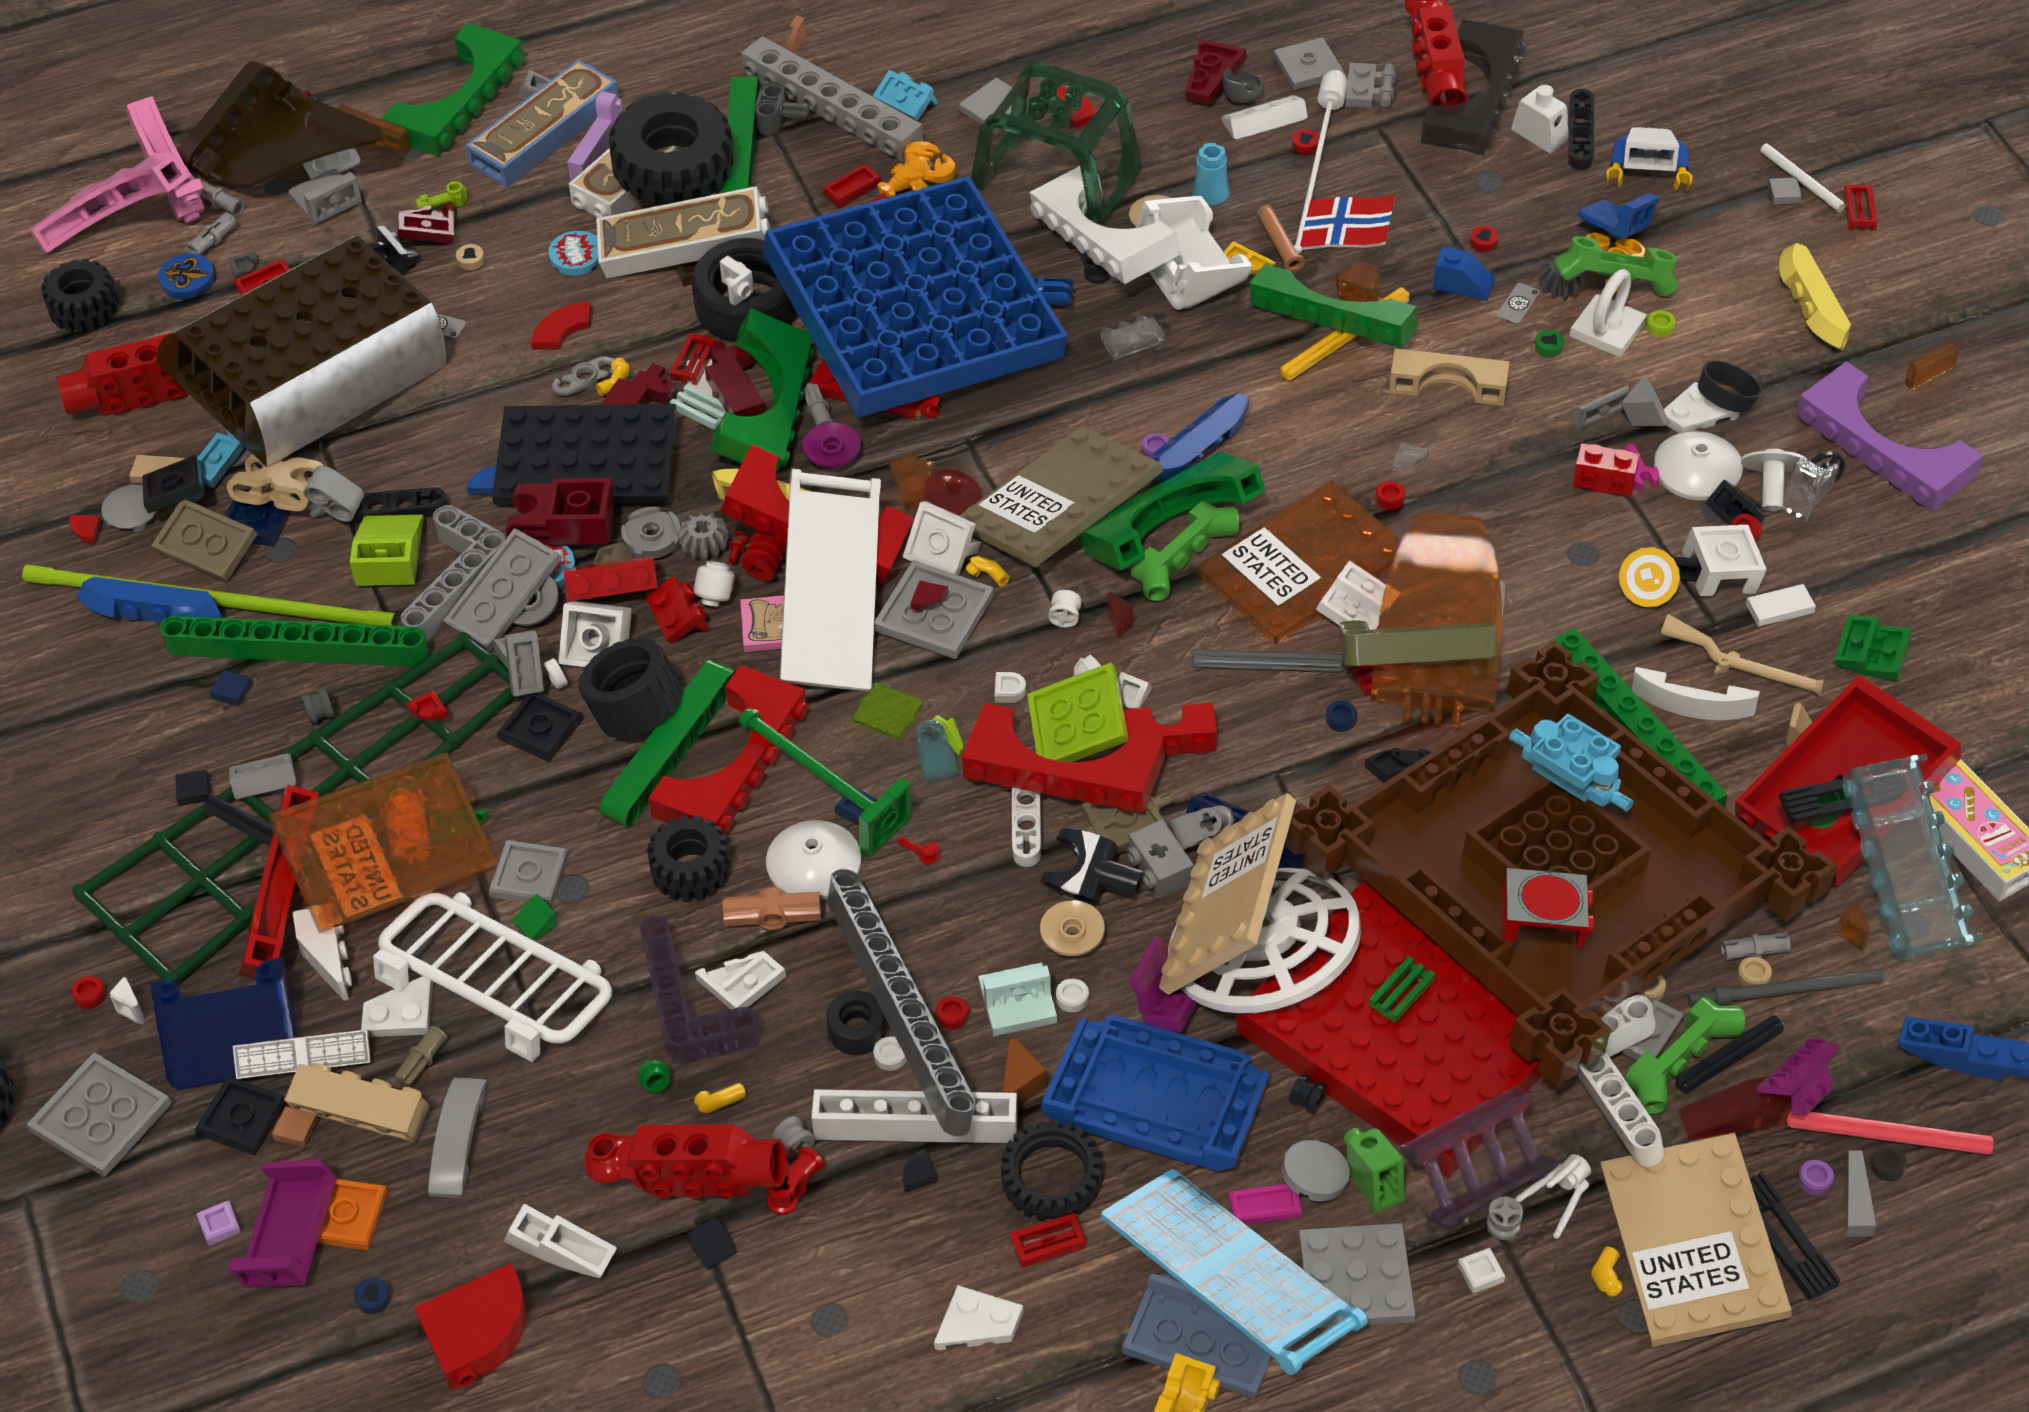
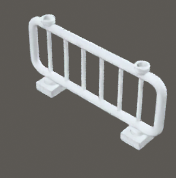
[373,892,612,1062]

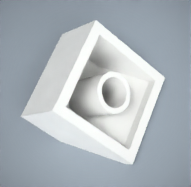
[558,601,632,667]

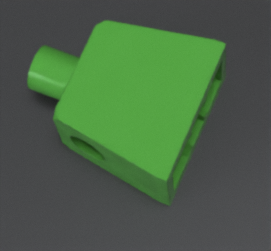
[1344,1128,1405,1213]

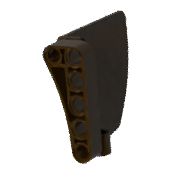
[177,61,383,188]

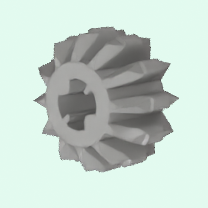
[678,512,729,561]

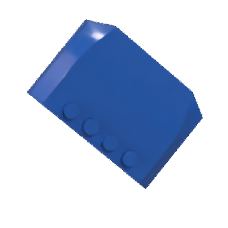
[1041,1016,1270,1171]

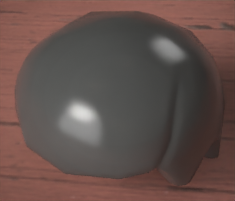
[1222,69,1264,103]

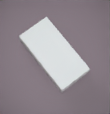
[1746,584,1816,627]

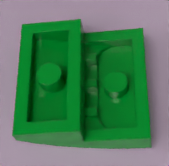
[1834,615,1912,681]

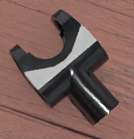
[1040,828,1143,905]

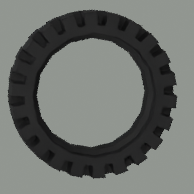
[1001,1120,1102,1222]

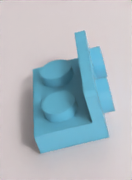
[873,70,939,121]

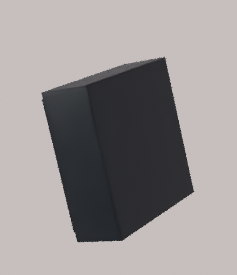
[175,770,210,805]

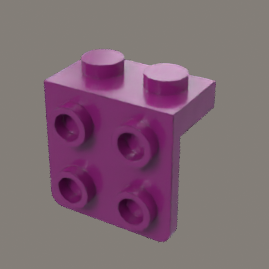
[1131,937,1206,1032]

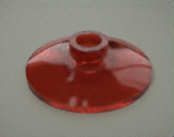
[924,470,982,516]

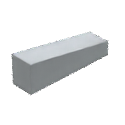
[1845,1150,1876,1237]

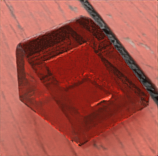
[1107,592,1133,638]

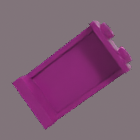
[228,1158,336,1288]

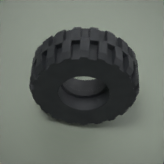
[609,92,734,205]

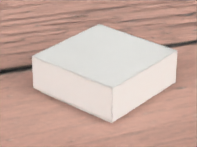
[1458,1248,1505,1293]

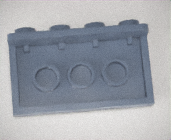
[1122,1274,1272,1399]

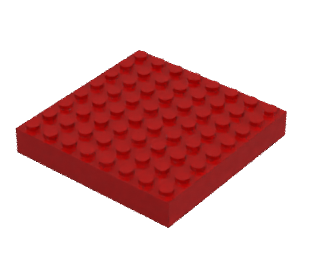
[1236,880,1543,1179]

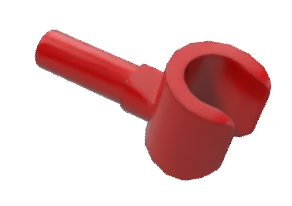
[898,837,941,865]

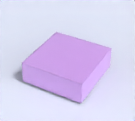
[196,1200,241,1246]

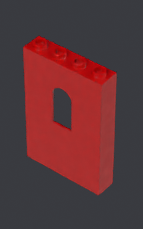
[1735,675,1961,889]

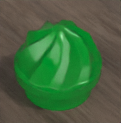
[637,1059,671,1093]

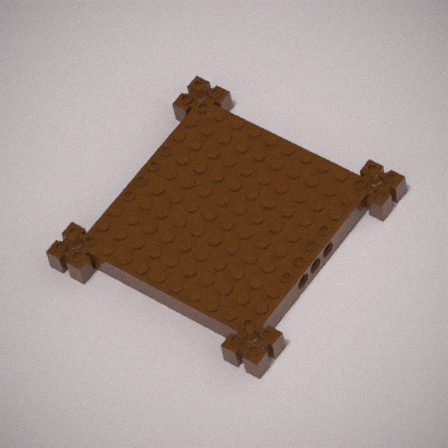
[1284,640,1837,1087]

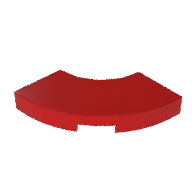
[531,301,592,350]

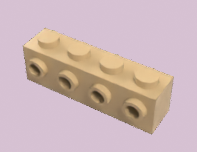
[284,1063,430,1143]

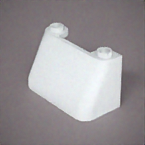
[1136,196,1252,310]

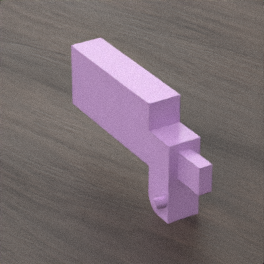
[567,91,623,181]

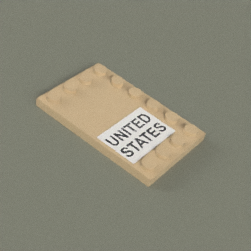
[1159,793,1296,995]
[1600,1133,1792,1347]

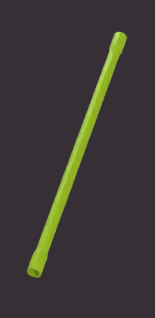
[22,564,398,626]

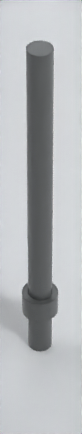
[1687,969,1884,1006]

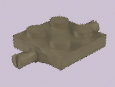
[1081,790,1175,856]

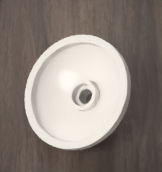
[1653,431,1743,500]
[766,820,861,900]

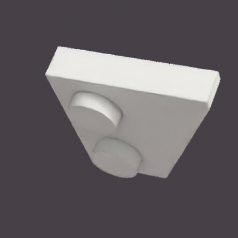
[1664,382,1739,433]

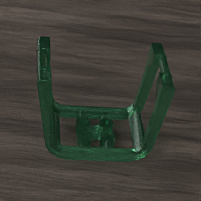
[971,62,1142,226]

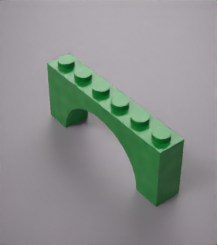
[381,22,525,157]
[709,308,814,472]
[1079,451,1266,570]

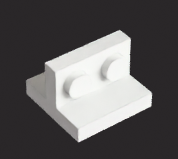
[903,501,982,575]

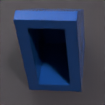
[1433,246,1495,301]

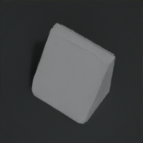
[517,69,551,100]

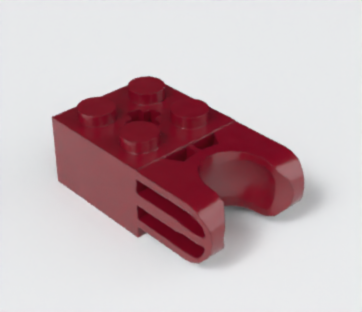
[505,478,616,545]

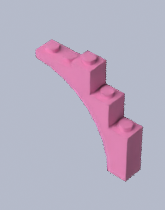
[126,96,205,223]
[29,153,190,253]

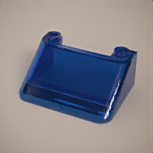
[151,958,298,1090]

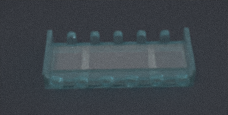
[1842,753,1983,962]

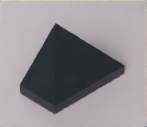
[1706,479,1766,525]

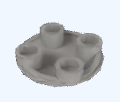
[101,484,158,532]

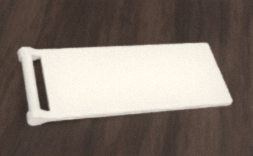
[780,468,881,692]

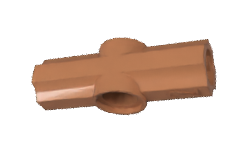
[723,888,822,930]

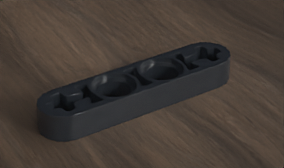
[1568,88,1594,170]
[335,487,448,524]

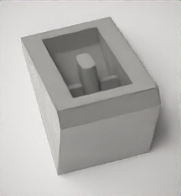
[1621,376,1670,426]

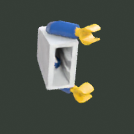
[1606,127,1693,191]

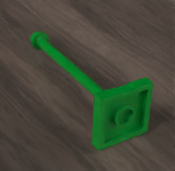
[739,708,911,858]

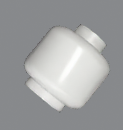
[693,561,735,607]

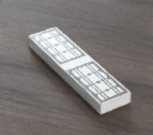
[233,1029,371,1079]

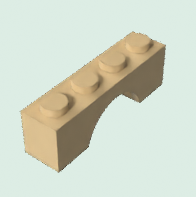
[1389,348,1510,406]

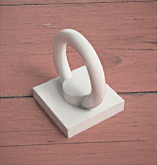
[1570,269,1647,357]

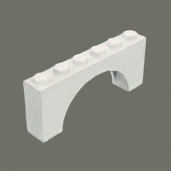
[1030,164,1180,284]

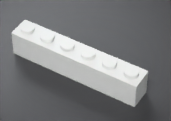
[812,1090,1018,1143]

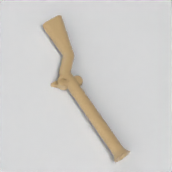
[1661,614,1825,696]

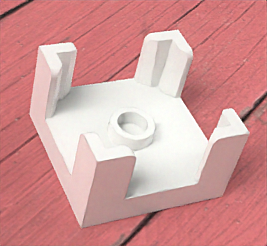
[1682,525,1767,596]

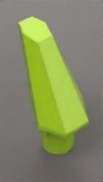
[931,715,965,758]

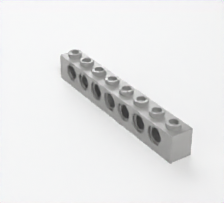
[741,36,923,162]

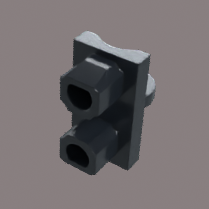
[369,225,418,276]

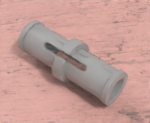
[186,212,237,255]
[1720,932,1791,961]

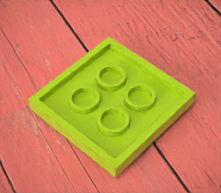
[1027,662,1129,762]

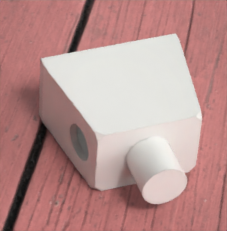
[1511,85,1568,154]

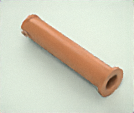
[1256,205,1305,274]

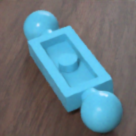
[186,429,244,502]

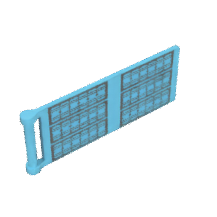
[1101,1169,1367,1375]

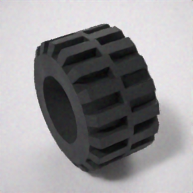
[41,259,119,332]
[647,815,731,902]

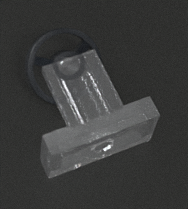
[1783,451,1845,522]

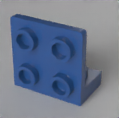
[1577,193,1659,239]

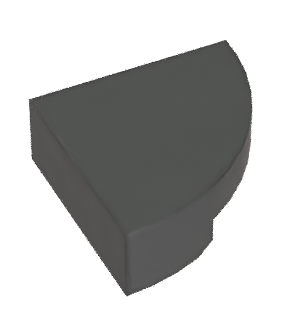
[228,251,258,280]

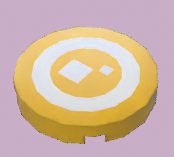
[1618,547,1680,608]

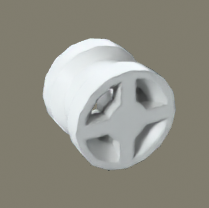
[1048,590,1082,628]

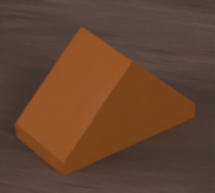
[1002,1038,1046,1108]

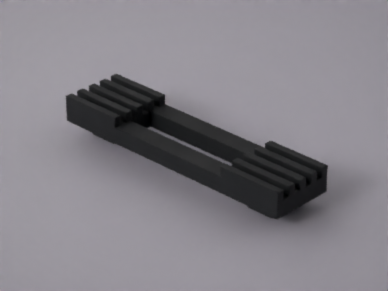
[1779,764,1908,825]
[1750,1171,1840,1301]

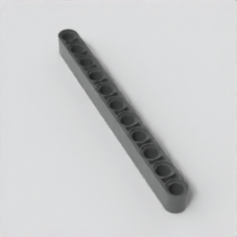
[827,869,976,1136]

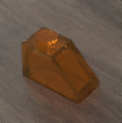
[1334,261,1383,302]

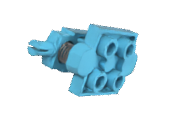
[1509,714,1634,812]

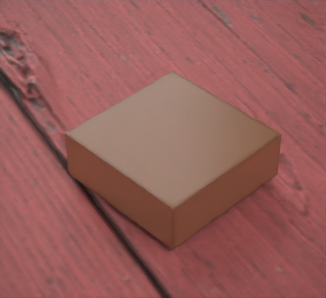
[272,1106,318,1148]

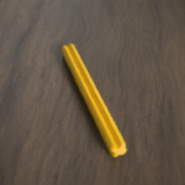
[1280,287,1410,381]

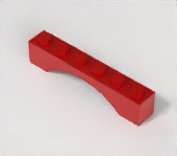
[238,785,319,982]

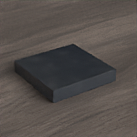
[142,455,203,514]
[497,693,584,762]
[195,1076,287,1156]

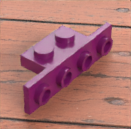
[1758,1038,1839,1116]

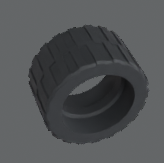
[578,638,683,738]

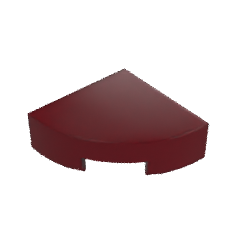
[910,580,949,610]

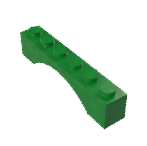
[1249,264,1417,348]

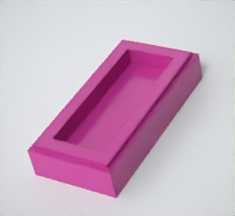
[1228,1184,1302,1225]

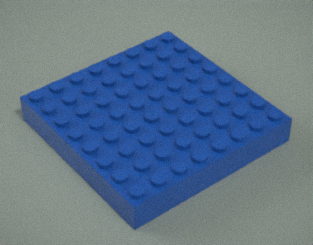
[763,176,1068,418]

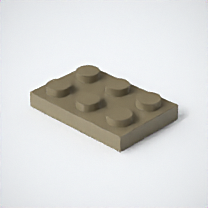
[151,499,257,582]

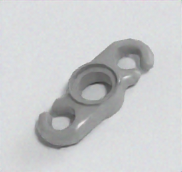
[552,356,615,396]

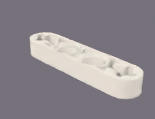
[1012,787,1041,867]

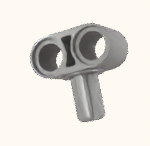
[304,466,364,522]

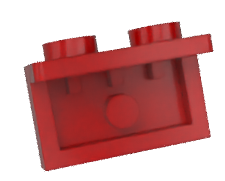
[1573,443,1640,497]
[646,576,710,644]

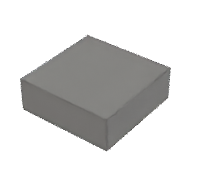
[1768,177,1802,205]

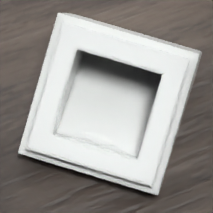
[1118,672,1153,709]
[109,977,145,1024]

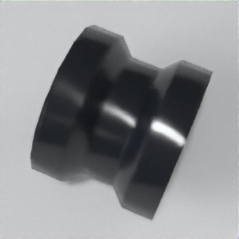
[1083,254,1111,284]
[1289,1073,1329,1115]

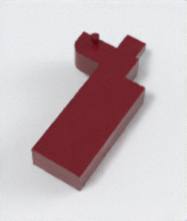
[705,341,765,417]
[600,363,678,405]

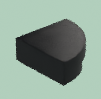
[903,1149,937,1193]

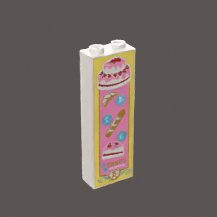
[1911,759,2029,902]

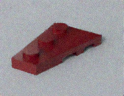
[1185,39,1247,105]

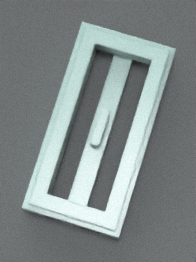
[670,384,727,430]

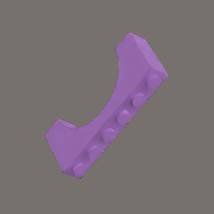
[1796,361,1983,511]

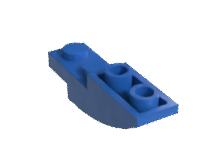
[1899,1016,2029,1082]

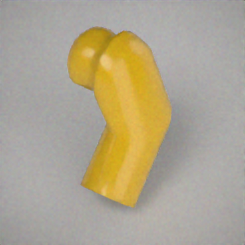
[596,358,630,397]
[966,556,1010,587]
[694,1083,746,1114]
[1591,1246,1623,1297]

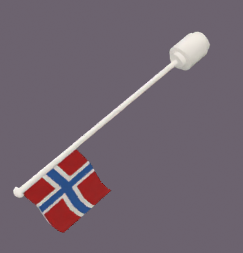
[1294,70,1396,254]

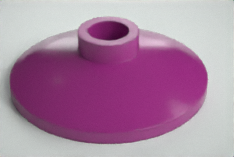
[803,422,861,467]

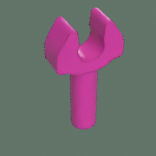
[1624,444,1659,492]

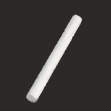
[1760,143,1846,212]

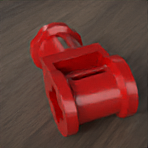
[766,1146,825,1215]

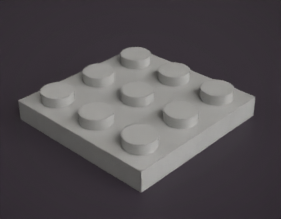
[874,560,994,659]
[26,1052,172,1177]
[1299,1223,1415,1328]

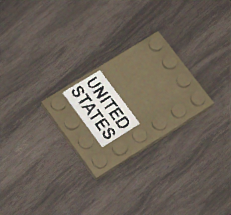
[959,426,1163,567]

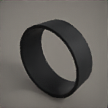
[1698,360,1762,413]

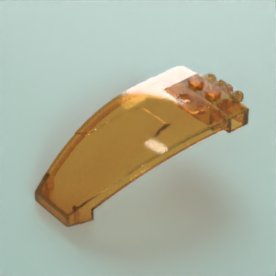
[1370,512,1502,727]

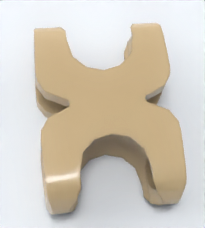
[227,454,324,511]

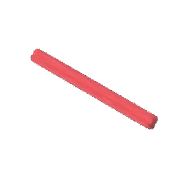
[1786,1109,1994,1155]

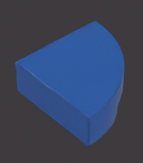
[466,466,496,495]

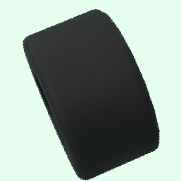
[826,990,886,1055]

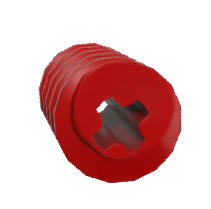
[741,529,787,582]

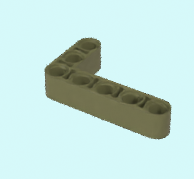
[1339,620,1497,666]

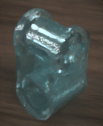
[917,720,958,782]

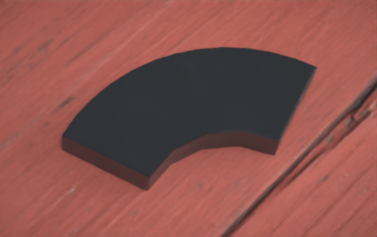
[1364,748,1431,783]

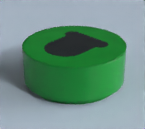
[1535,330,1564,357]

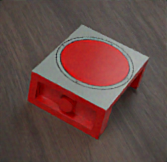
[1502,868,1594,948]

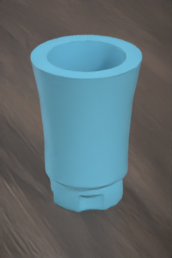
[1192,143,1230,205]

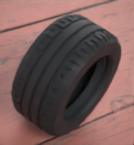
[691,238,797,342]

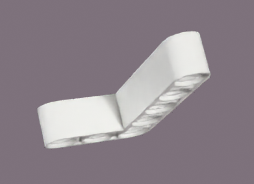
[1577,995,1664,1167]

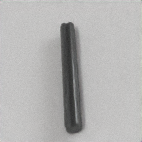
[1192,649,1343,672]

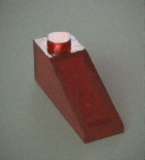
[1679,1076,1792,1141]

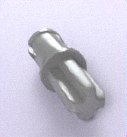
[201,182,245,217]
[804,383,833,426]

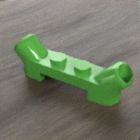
[1554,236,1679,296]
[1131,501,1239,601]
[1624,996,1745,1114]

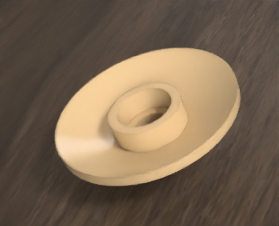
[1040,900,1105,956]

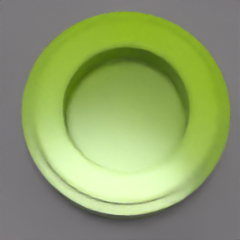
[1646,310,1676,338]

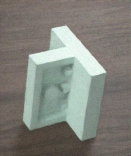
[978,963,1057,1036]

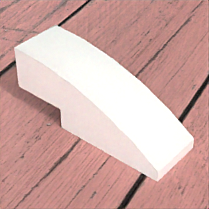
[504,1204,617,1278]

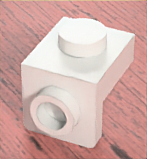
[719,255,754,306]

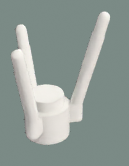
[1515,1154,1591,1239]

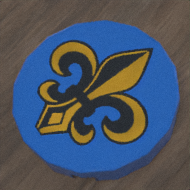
[158,253,215,299]

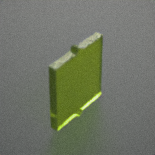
[852,682,924,740]

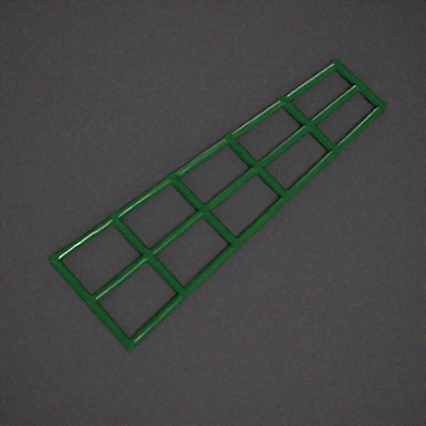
[72,632,516,989]

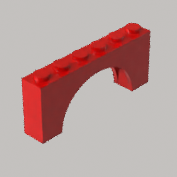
[720,444,914,586]
[648,665,808,834]
[961,703,1165,813]

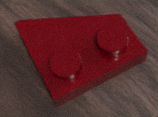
[397,202,454,244]

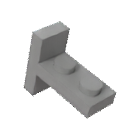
[493,630,544,697]

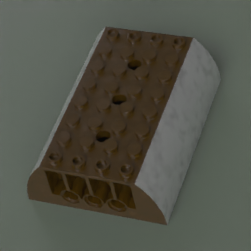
[156,235,446,467]

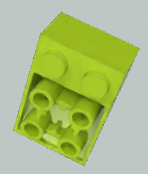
[350,515,424,586]

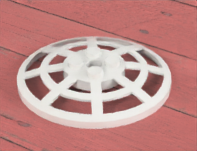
[1168,868,1362,1013]

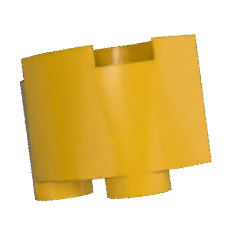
[1154,1353,1221,1412]

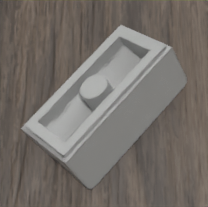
[1568,385,1629,429]
[229,753,296,799]

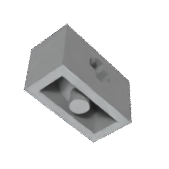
[1126,819,1194,898]

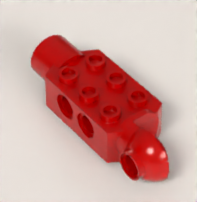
[1404,0,1468,117]
[56,333,190,416]
[584,1124,787,1198]

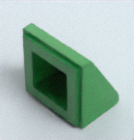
[512,894,557,941]

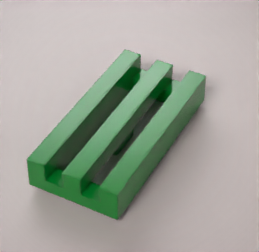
[1369,956,1436,1023]

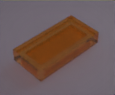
[1905,341,1960,390]

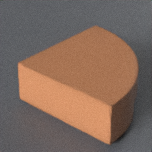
[785,16,806,53]

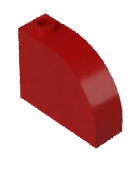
[414,1263,526,1390]

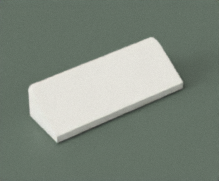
[1221,95,1308,139]

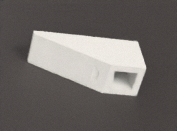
[293,904,352,1001]

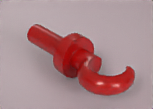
[729,531,750,563]

